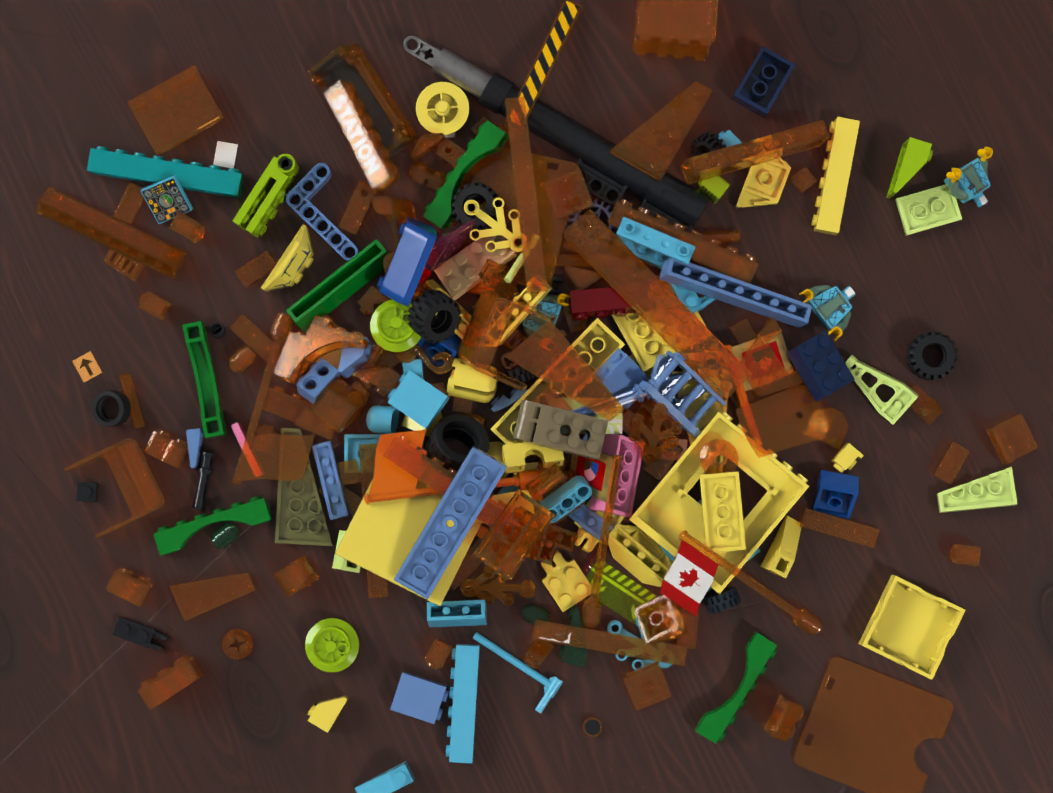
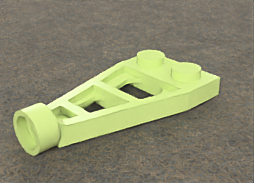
[845,355,919,425]

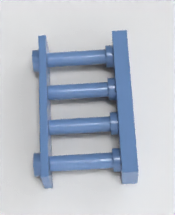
[638,350,726,438]

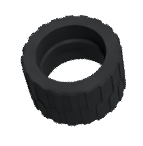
[425,414,490,479]

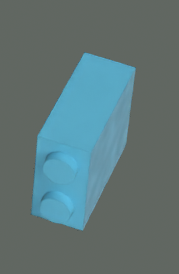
[388,370,450,430]

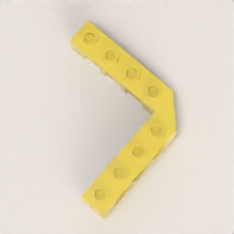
[415,275,552,347]

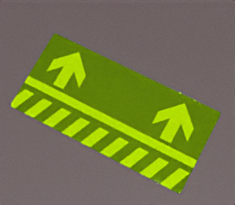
[586,558,662,625]

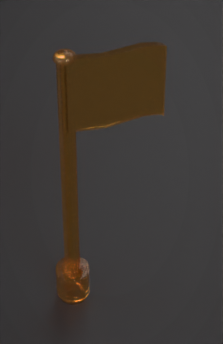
[231,313,315,485]

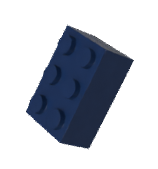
[731,46,795,118]
[787,330,855,402]

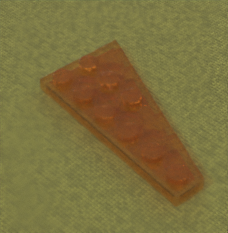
[610,81,713,181]
[506,319,625,421]

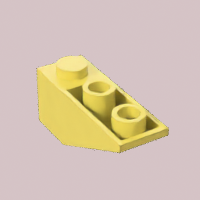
[760,515,802,578]

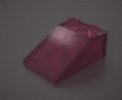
[425,219,476,271]

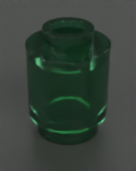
[211,522,240,550]
[521,603,551,627]

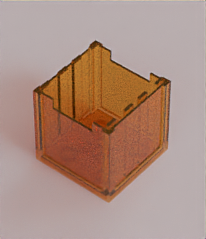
[633,0,718,61]

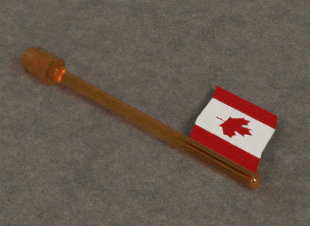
[660,530,823,635]

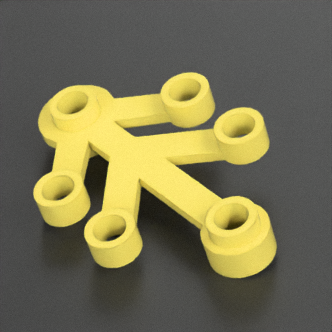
[464,198,528,252]

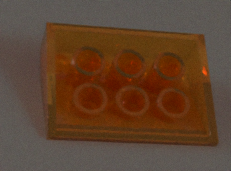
[127,65,225,156]

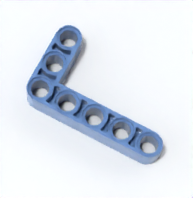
[286,163,359,262]

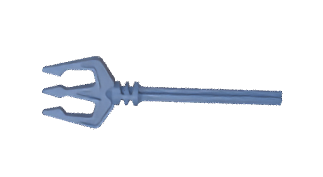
[561,350,714,427]

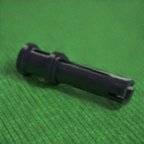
[192,451,217,510]

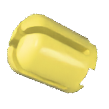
[447,358,499,403]

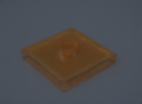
[622,661,672,711]

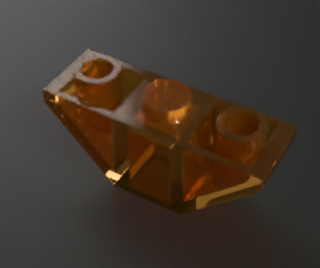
[358,364,402,396]

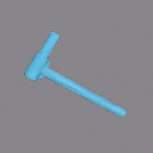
[473,632,563,713]

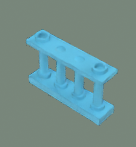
[612,217,695,269]

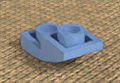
[491,385,527,412]

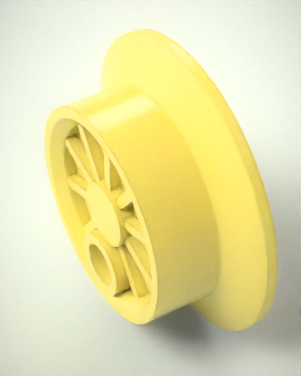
[416,82,469,135]

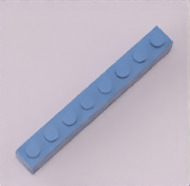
[659,257,812,328]

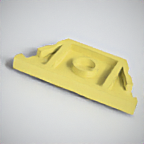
[735,138,791,208]

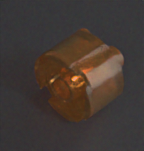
[274,555,320,598]

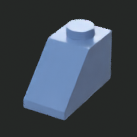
[338,336,374,378]

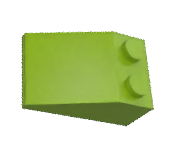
[886,137,933,199]

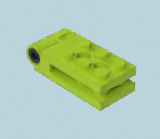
[233,154,300,238]

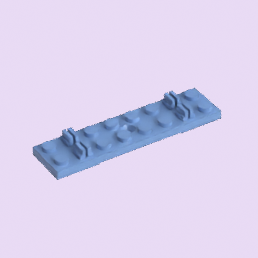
[394,446,507,600]

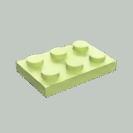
[895,184,962,236]

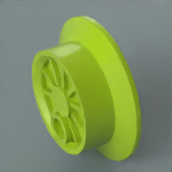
[370,300,421,352]
[305,618,359,672]

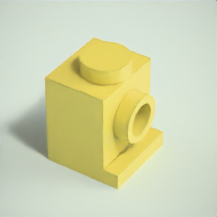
[831,443,864,473]

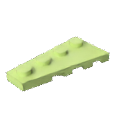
[937,467,1017,513]

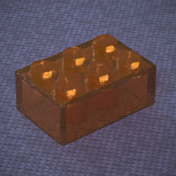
[137,655,205,710]

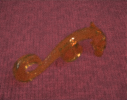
[369,343,453,374]

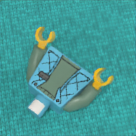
[943,147,993,208]
[799,285,856,341]
[522,294,570,352]

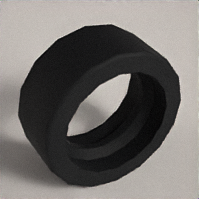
[92,390,131,427]

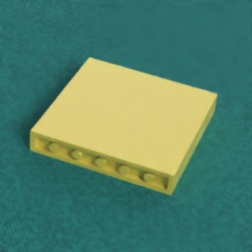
[335,465,481,606]

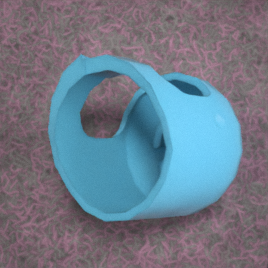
[366,405,400,434]

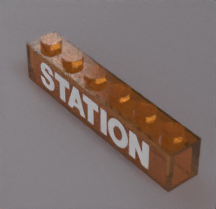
[324,80,400,191]

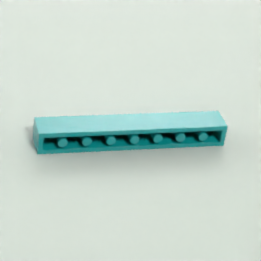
[87,146,244,198]

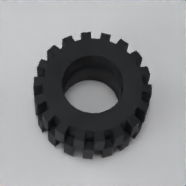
[452,182,502,234]
[408,289,461,343]
[906,331,958,380]

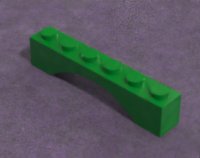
[423,120,510,231]
[182,321,227,439]
[153,495,273,556]
[694,631,777,744]

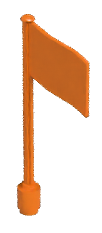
[364,429,543,505]

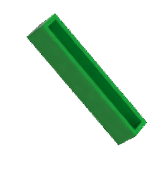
[286,239,392,332]

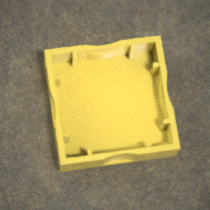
[858,575,965,680]

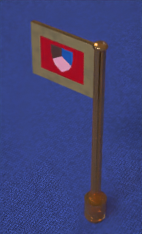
[568,451,623,628]

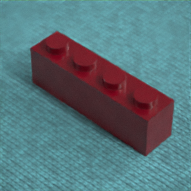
[570,284,649,320]

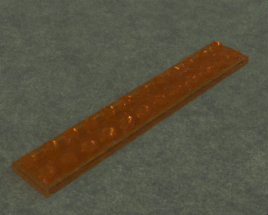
[562,209,752,401]

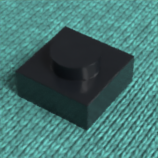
[76,482,98,502]

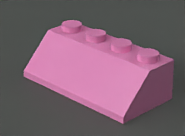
[589,434,645,518]

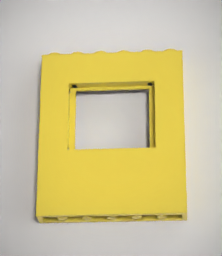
[629,412,809,594]

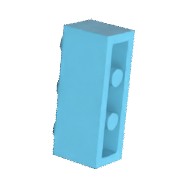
[427,600,487,628]

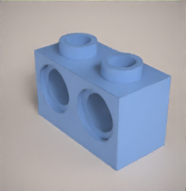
[297,358,340,406]

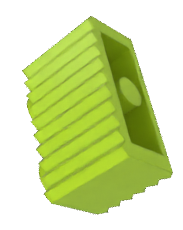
[697,170,730,204]

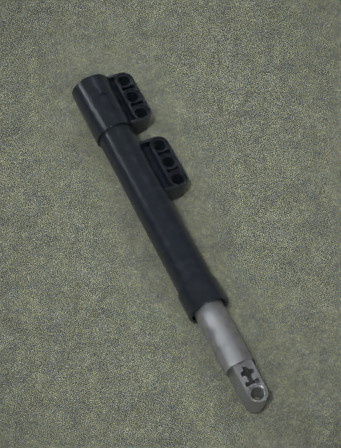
[403,36,710,241]

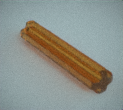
[119,373,145,429]

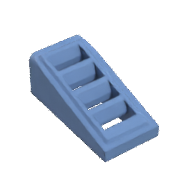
[186,428,204,468]

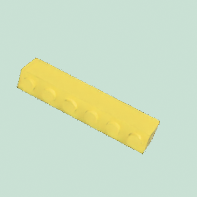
[811,117,860,236]

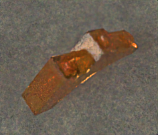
[273,315,369,385]

